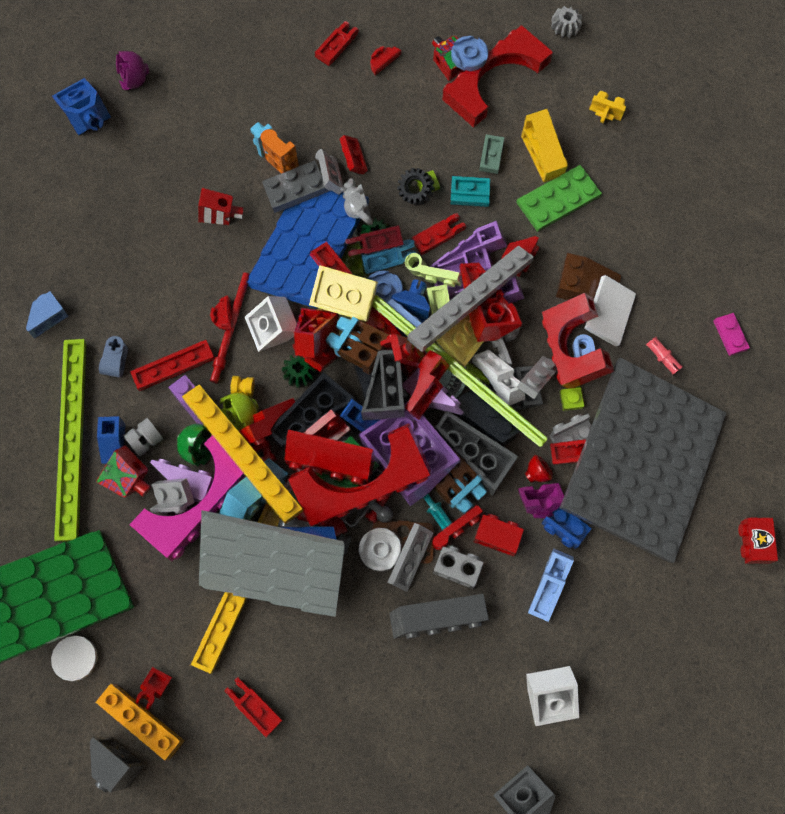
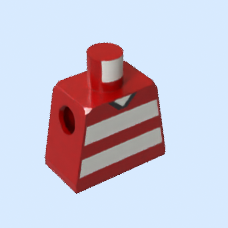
[198,188,244,225]

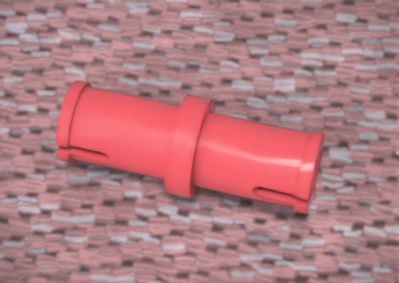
[646,337,683,375]

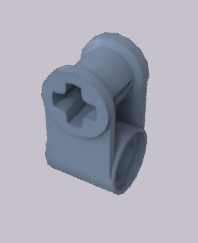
[99,336,128,378]

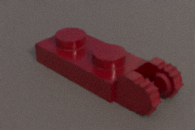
[345,225,404,256]

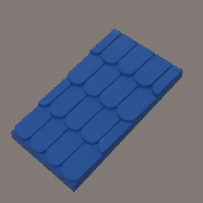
[247,190,369,308]

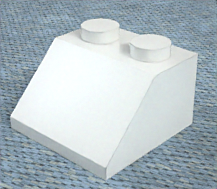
[245,296,297,352]
[526,666,579,726]

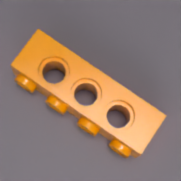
[95,684,184,761]

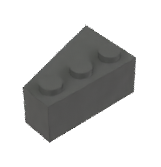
[361,350,405,421]

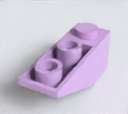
[402,368,464,415]
[150,459,214,503]

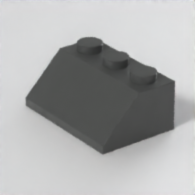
[90,736,145,793]

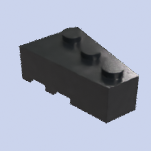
[450,382,520,447]

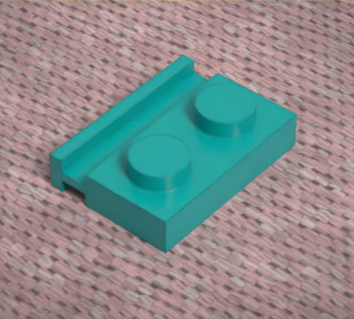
[450,176,490,207]

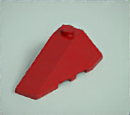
[459,262,522,342]

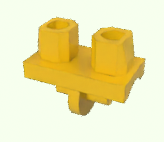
[589,91,626,123]

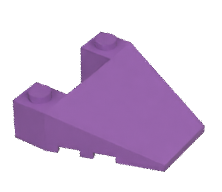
[430,221,524,304]

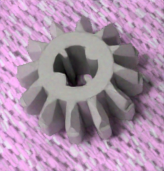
[551,6,582,38]

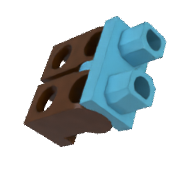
[326,316,388,375]
[433,449,487,514]

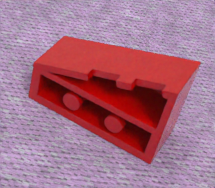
[294,308,339,359]

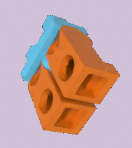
[250,122,299,174]

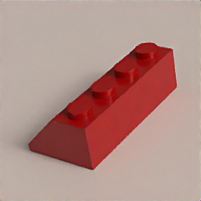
[284,430,376,486]

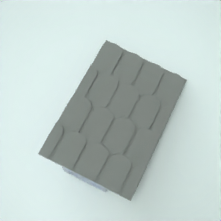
[199,510,345,617]

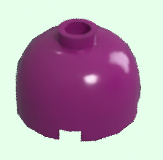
[116,51,149,90]

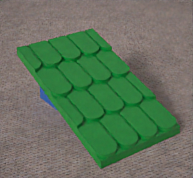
[0,530,134,664]

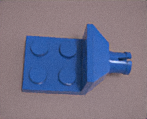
[52,78,111,135]
[390,280,430,337]

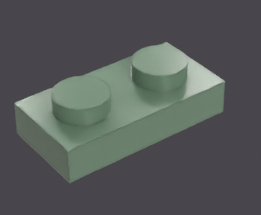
[479,134,504,174]

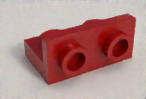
[303,410,351,441]

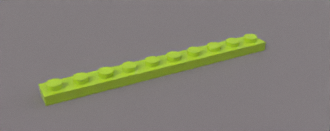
[54,339,86,542]

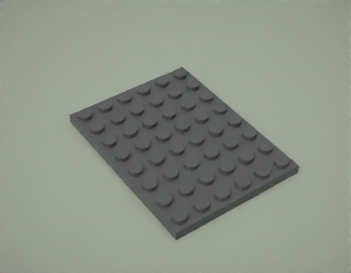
[560,358,726,563]

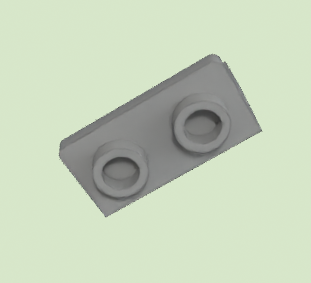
[550,414,591,443]
[150,478,194,515]

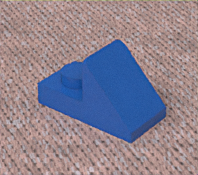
[340,399,380,432]

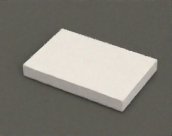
[584,275,636,346]

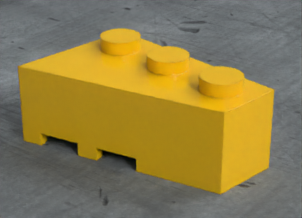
[521,109,568,183]

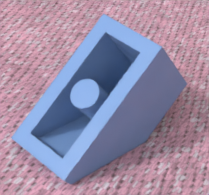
[26,291,68,339]

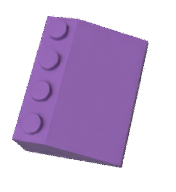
[359,401,460,506]

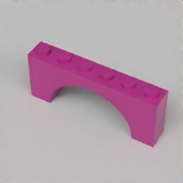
[130,436,246,561]

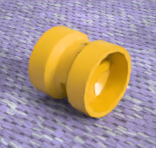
[231,376,255,398]

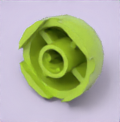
[219,393,259,431]

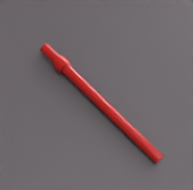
[210,272,250,384]

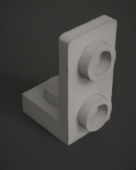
[491,327,520,367]

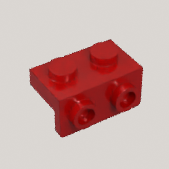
[380,334,424,367]

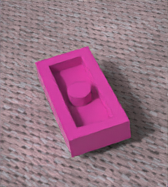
[713,313,750,356]

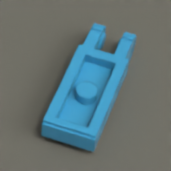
[361,240,416,274]

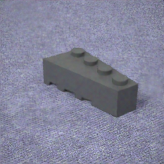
[435,411,518,496]
[389,594,489,639]

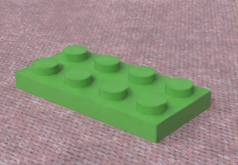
[516,165,602,232]

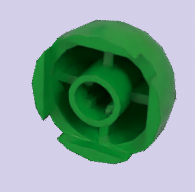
[177,423,212,466]

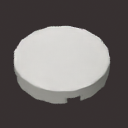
[359,528,402,571]
[51,636,98,681]

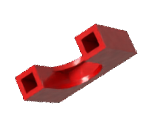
[542,293,614,389]

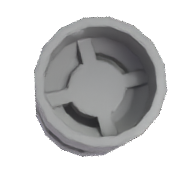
[123,418,163,457]

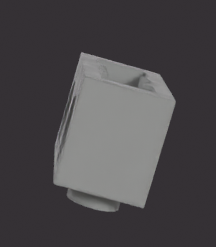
[433,546,483,589]

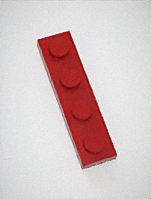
[130,340,215,392]

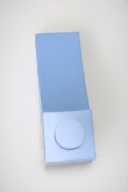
[528,548,574,622]

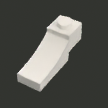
[472,350,525,405]

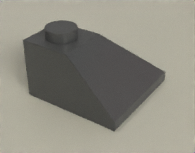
[493,765,556,814]

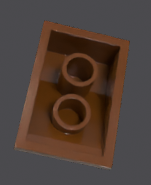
[556,253,621,300]

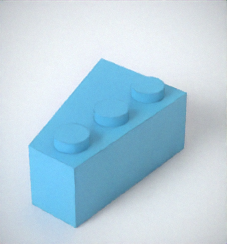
[219,458,288,520]

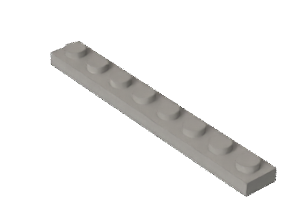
[407,245,533,352]

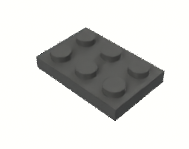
[262,160,328,213]

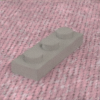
[517,356,557,399]
[387,523,433,592]

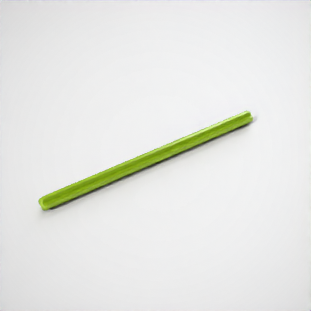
[372,295,548,447]

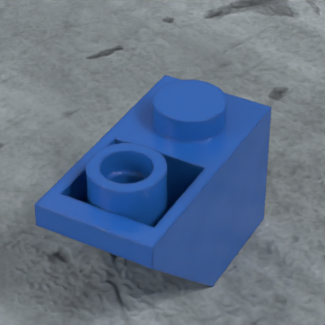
[97,416,125,464]

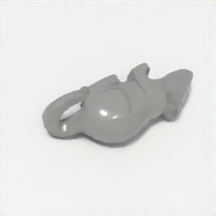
[340,179,373,225]

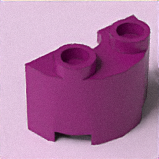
[518,483,564,518]

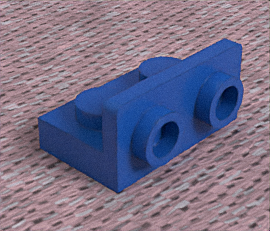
[542,507,592,549]

